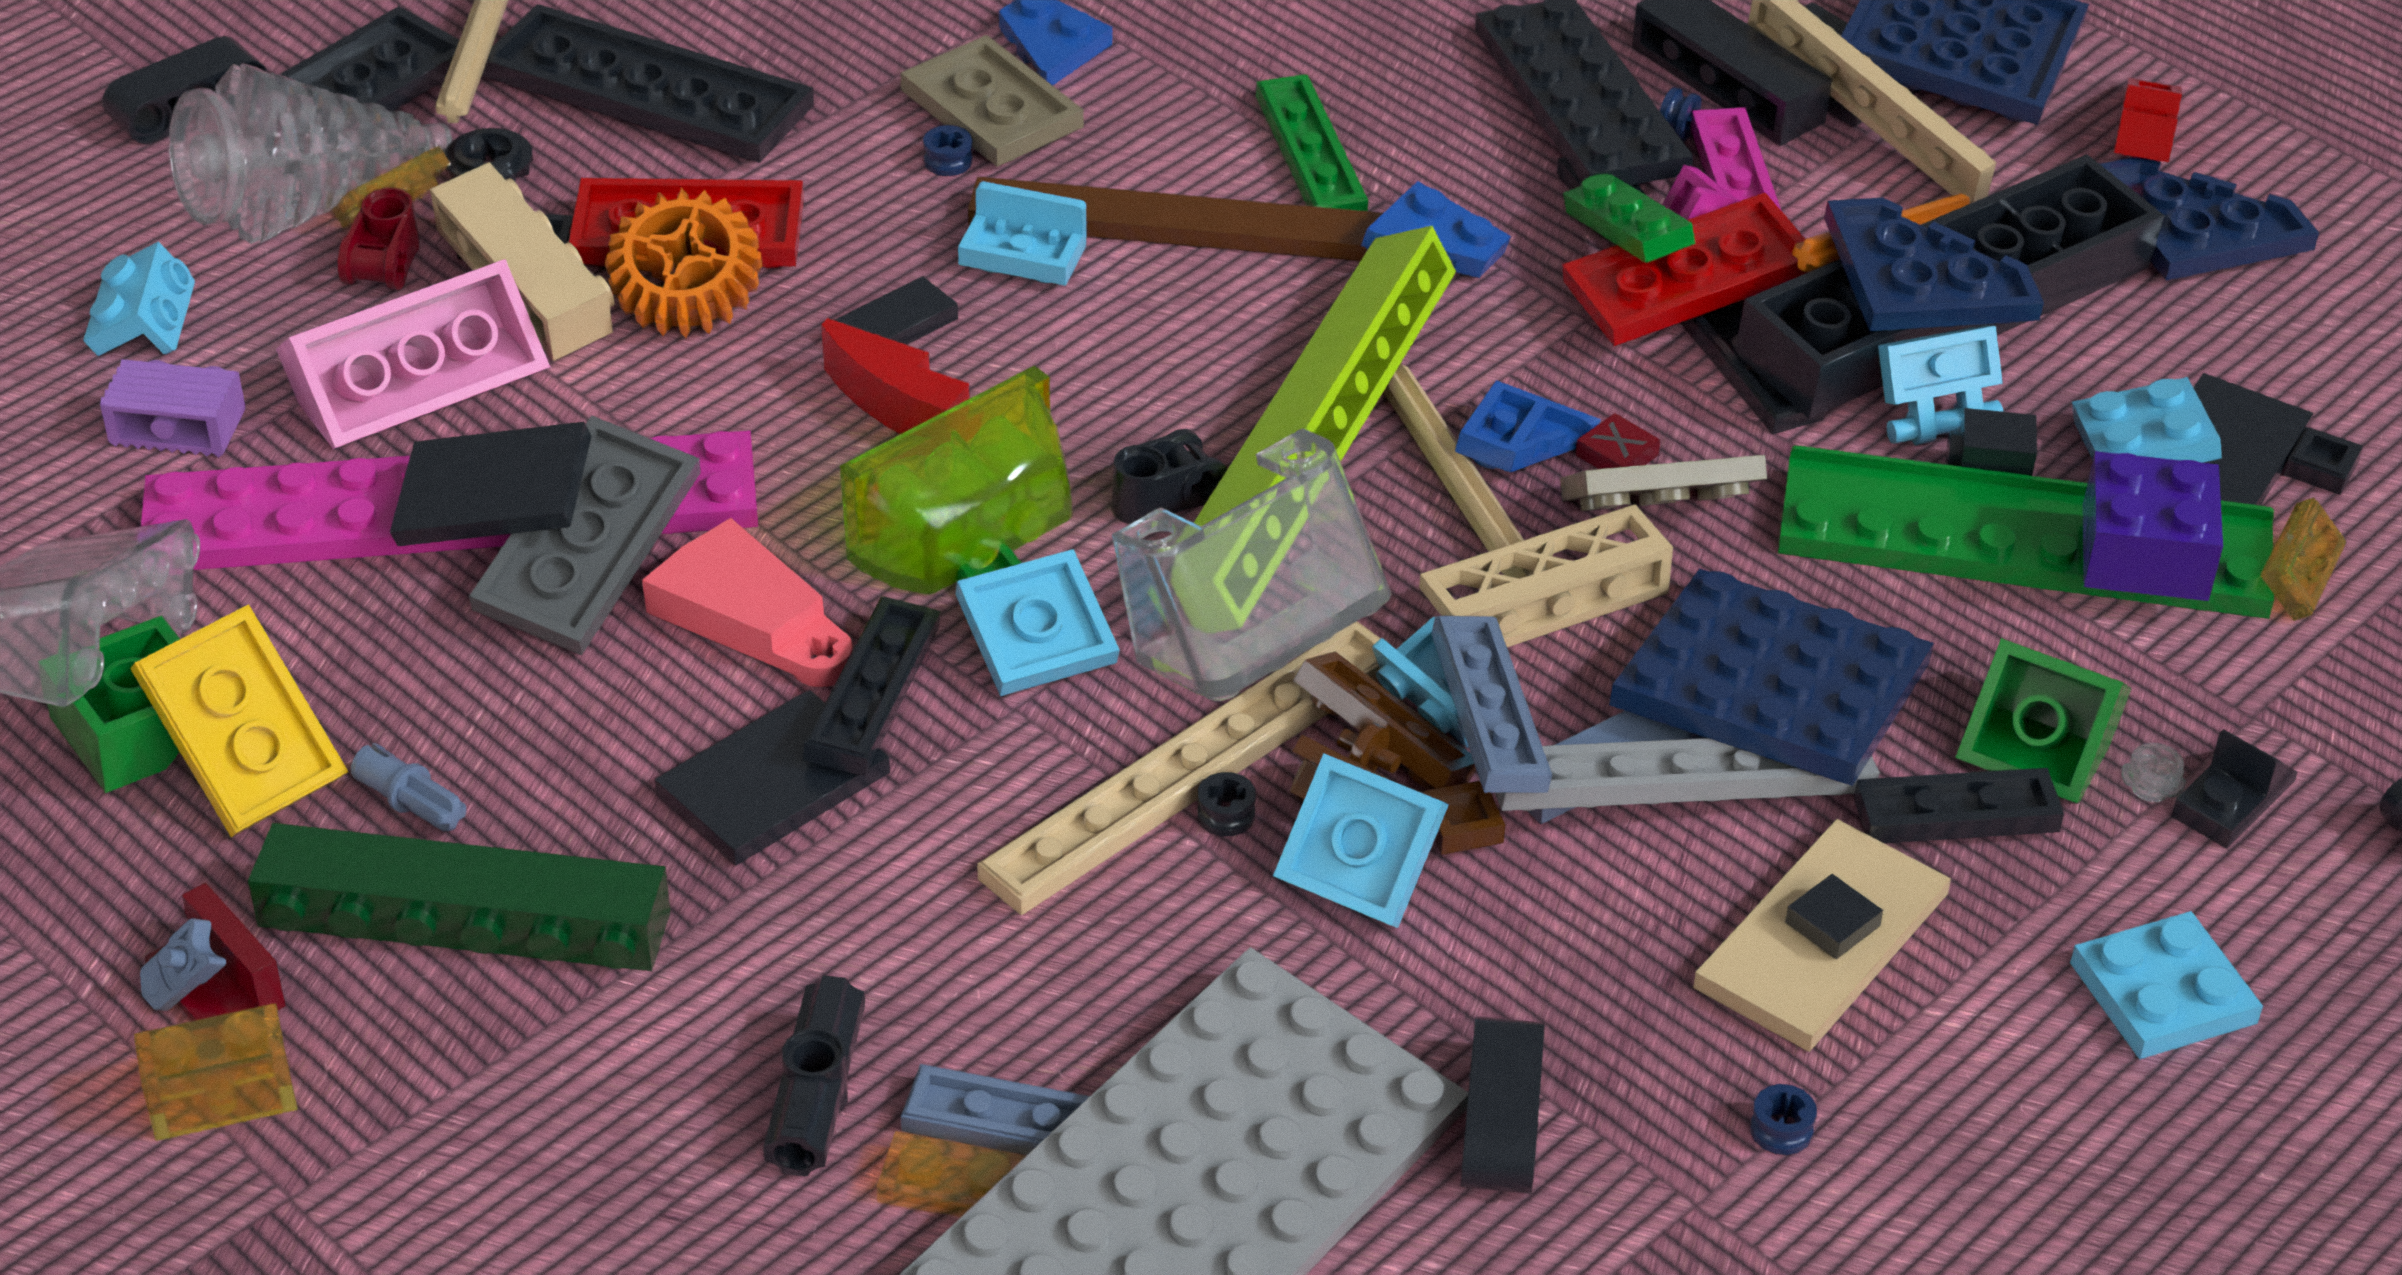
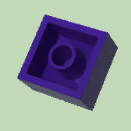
[2083,451,2223,601]

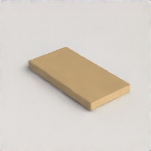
[1693,819,1951,1052]

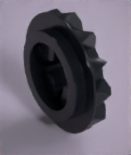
[444,128,533,181]

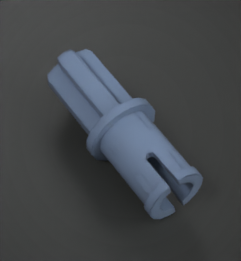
[351,743,466,831]

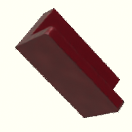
[145,882,286,1044]

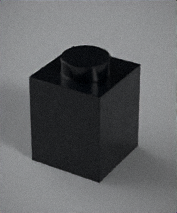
[1946,408,2037,476]

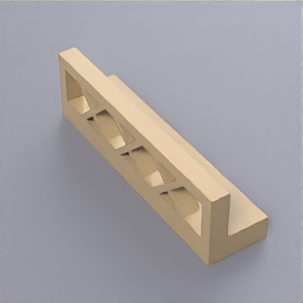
[1419,504,1673,647]

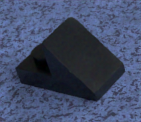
[2171,729,2298,849]

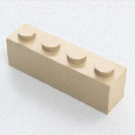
[430,162,614,361]

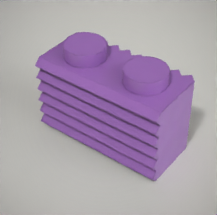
[100,359,246,458]

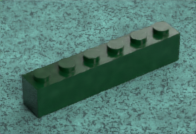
[248,823,671,971]

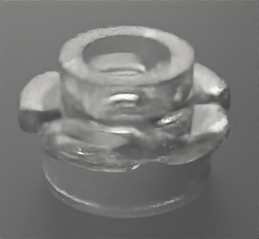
[2121,743,2186,802]

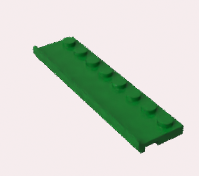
[1778,445,2274,619]

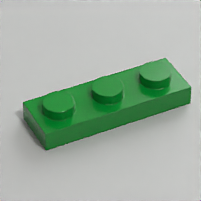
[1563,174,1696,263]

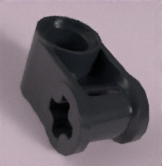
[1111,428,1228,526]

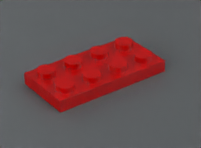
[569,178,804,268]
[1562,192,1808,346]

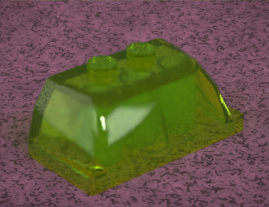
[840,365,1073,595]

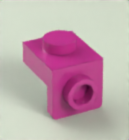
[1662,165,1738,220]

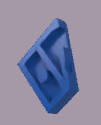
[1361,181,1511,278]
[1455,380,1601,473]

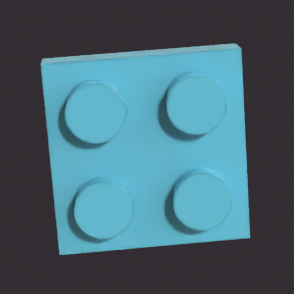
[2072,377,2222,463]
[955,549,1120,696]
[1273,753,1448,928]
[2070,911,2263,1060]

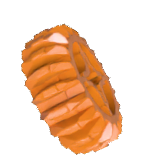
[605,188,762,339]

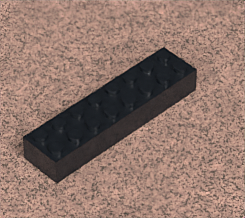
[1734,154,2164,419]

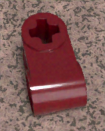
[338,187,420,290]

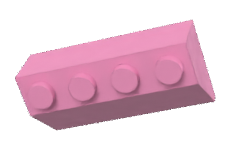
[276,259,550,449]

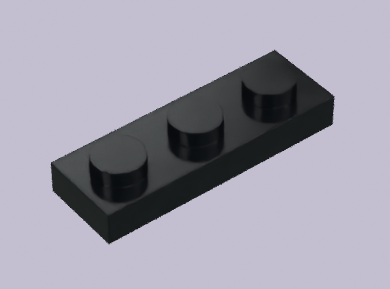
[1854,768,2064,843]

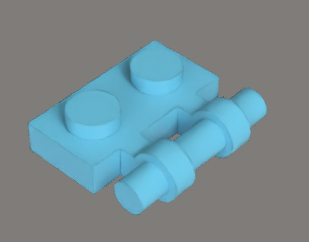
[1878,325,2004,445]

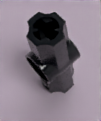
[763,975,865,1177]

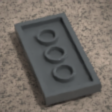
[469,415,701,655]

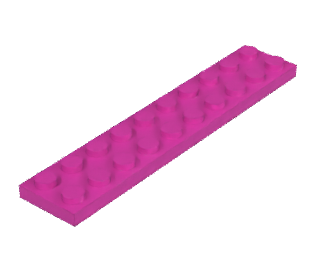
[138,430,758,574]

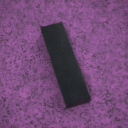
[803,596,941,776]

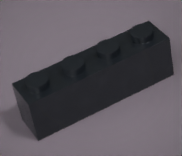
[1632,0,1832,146]

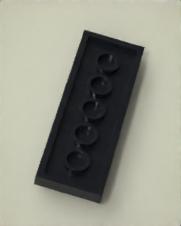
[1475,0,1693,185]
[482,4,814,163]

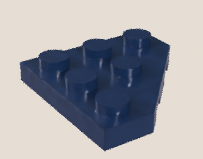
[2100,157,2319,281]
[1824,197,2044,331]

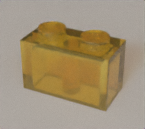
[133,1003,298,1141]

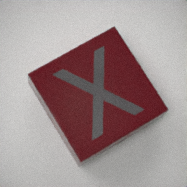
[1576,413,1661,469]

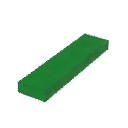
[1256,74,1369,211]

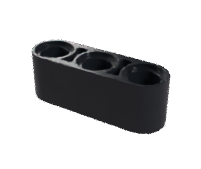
[102,36,268,144]
[1460,1016,1545,1194]

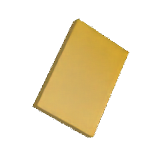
[130,604,349,838]

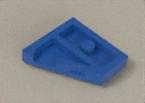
[999,0,1113,86]

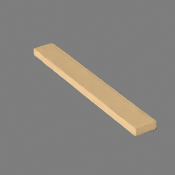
[977,620,1381,916]

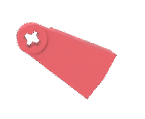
[642,518,853,687]

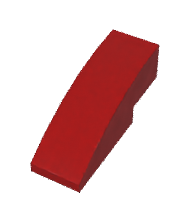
[2114,78,2182,163]
[821,318,971,456]

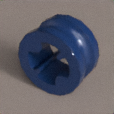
[1659,87,1701,141]
[923,125,973,176]
[1750,1084,1817,1155]

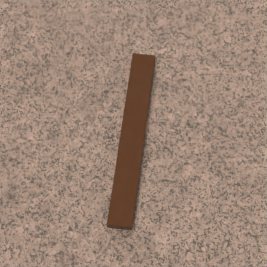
[968,176,1383,261]

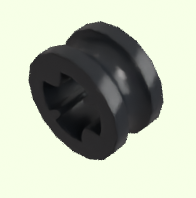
[1197,772,1256,836]

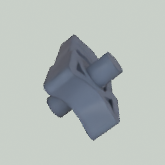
[140,918,226,1011]

